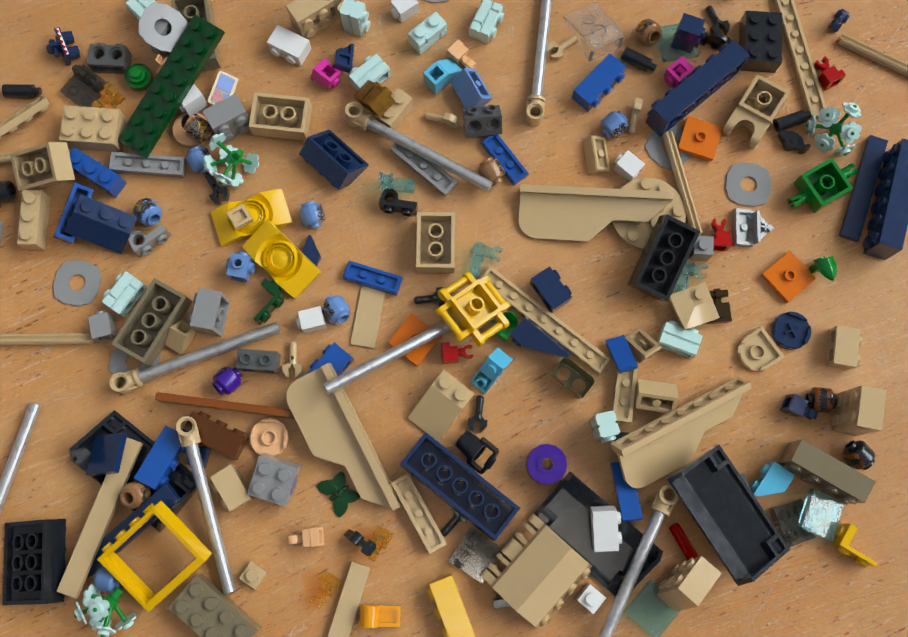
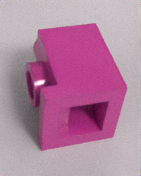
[664,56,695,88]
[310,58,341,90]

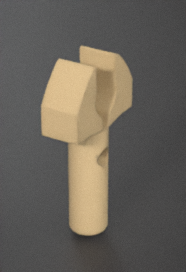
[547,35,578,61]
[628,98,643,134]
[425,112,459,128]
[282,342,303,378]

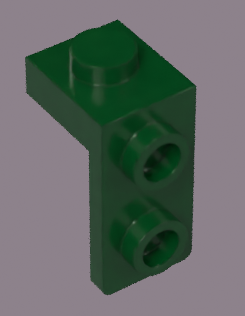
[254,278,285,325]

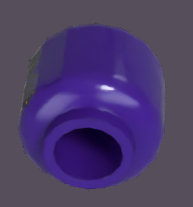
[212,366,242,395]

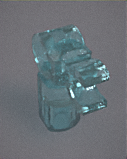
[378,171,415,194]
[468,242,502,279]
[674,260,708,293]

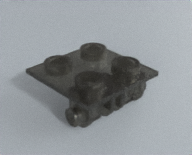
[60,64,111,107]
[770,499,816,548]
[449,527,502,584]

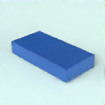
[606,335,638,374]

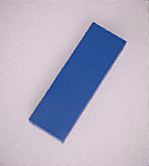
[481,135,529,186]
[343,261,403,296]
[610,462,643,522]

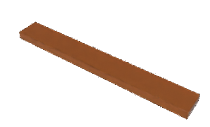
[155,392,295,419]

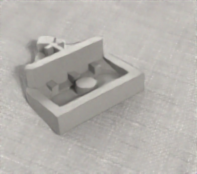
[732,208,774,247]

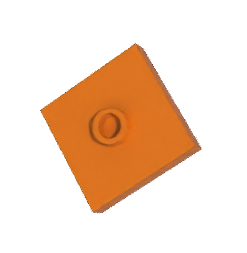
[677,116,723,162]
[761,251,816,303]
[388,313,442,367]

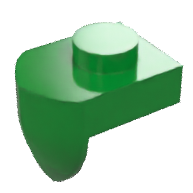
[808,256,837,281]
[494,312,518,342]

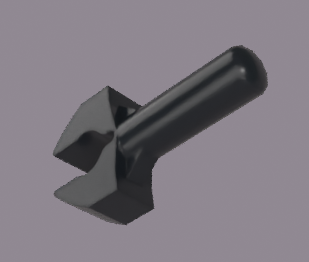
[706,5,730,35]
[205,172,230,205]
[414,287,445,307]
[467,395,488,433]
[440,508,468,537]

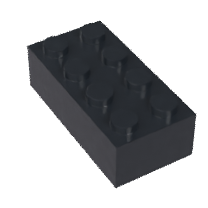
[627,214,701,301]

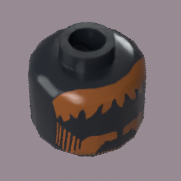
[805,387,837,413]
[843,440,875,470]

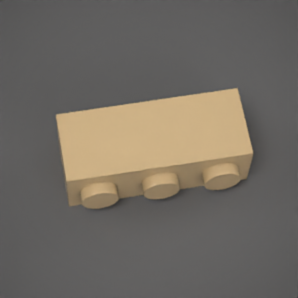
[17,190,51,251]

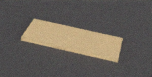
[350,286,385,349]

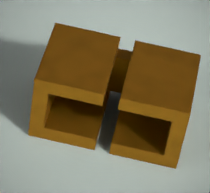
[353,80,395,118]

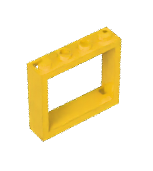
[97,501,212,612]

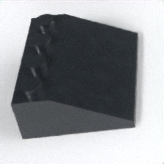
[2,519,66,605]

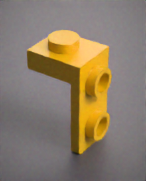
[832,524,877,568]

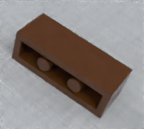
[182,411,248,460]

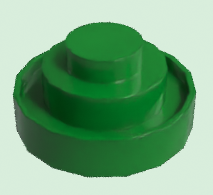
[124,63,153,91]

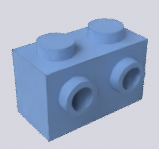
[450,68,493,108]

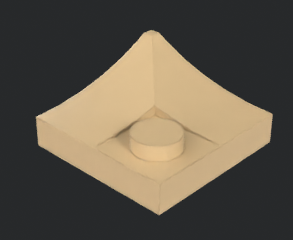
[669,282,720,330]

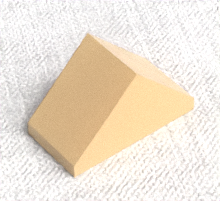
[625,328,662,363]

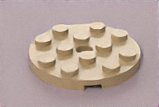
[611,178,686,251]

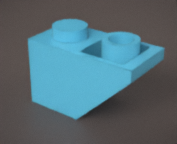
[423,58,462,94]
[470,348,513,394]
[749,461,795,497]

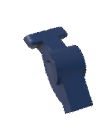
[829,9,850,32]

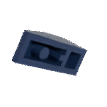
[510,316,571,358]

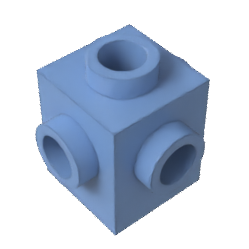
[226,252,255,283]

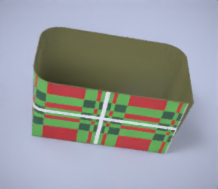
[551,357,595,398]

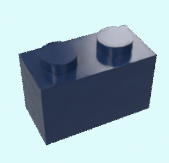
[670,13,706,53]
[530,266,572,313]

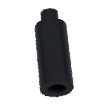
[620,47,657,72]
[2,84,42,98]
[773,110,811,132]

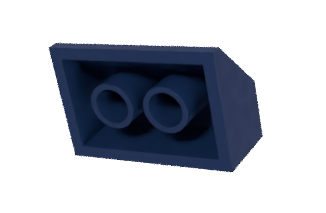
[299,129,369,190]
[64,194,137,254]

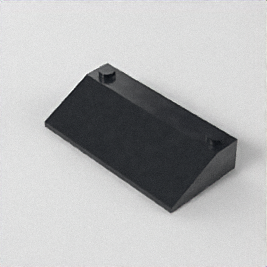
[69,410,197,532]
[667,444,790,586]
[534,472,663,596]

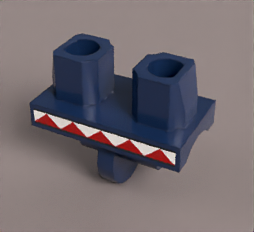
[46,27,80,66]

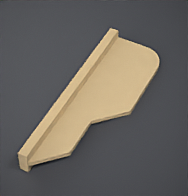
[519,184,674,242]
[287,363,401,511]
[610,377,752,488]

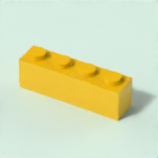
[427,574,476,637]

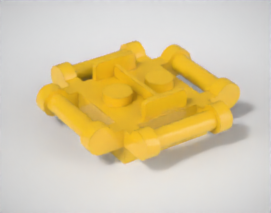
[435,271,511,347]

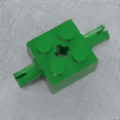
[787,157,858,213]

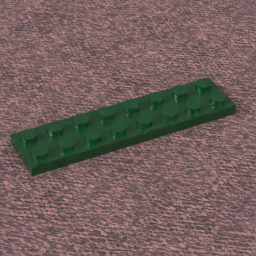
[118,14,225,159]

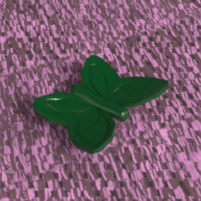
[317,472,360,517]

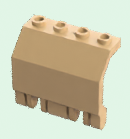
[480,513,592,628]

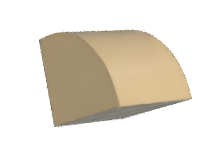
[165,320,196,355]

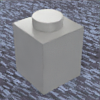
[689,236,714,261]
[88,311,117,342]

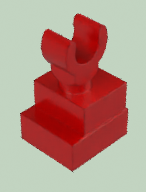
[814,56,846,90]
[711,218,732,251]
[441,342,473,364]

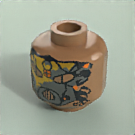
[635,19,662,46]
[183,115,213,143]
[478,157,505,186]
[120,480,151,509]

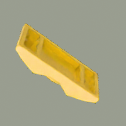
[211,189,293,247]
[242,219,321,299]

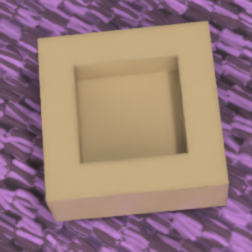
[226,204,253,230]
[239,561,268,590]

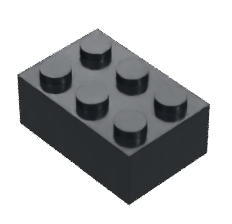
[739,11,782,73]

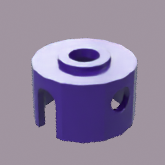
[526,444,567,485]

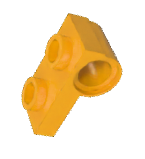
[359,605,401,628]

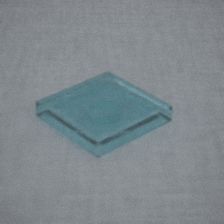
[658,23,699,62]
[797,488,845,542]
[624,580,681,637]

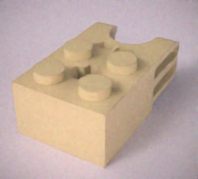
[286,0,344,39]
[723,74,790,149]

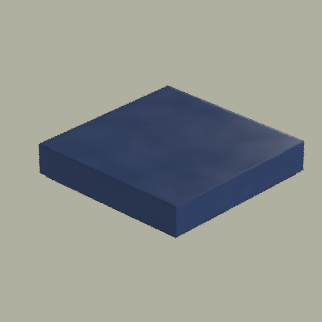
[86,432,127,476]

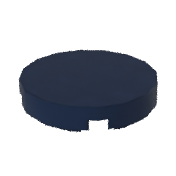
[771,311,811,350]

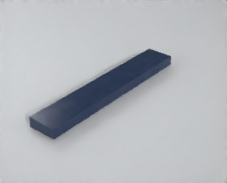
[839,135,888,242]
[88,483,181,578]

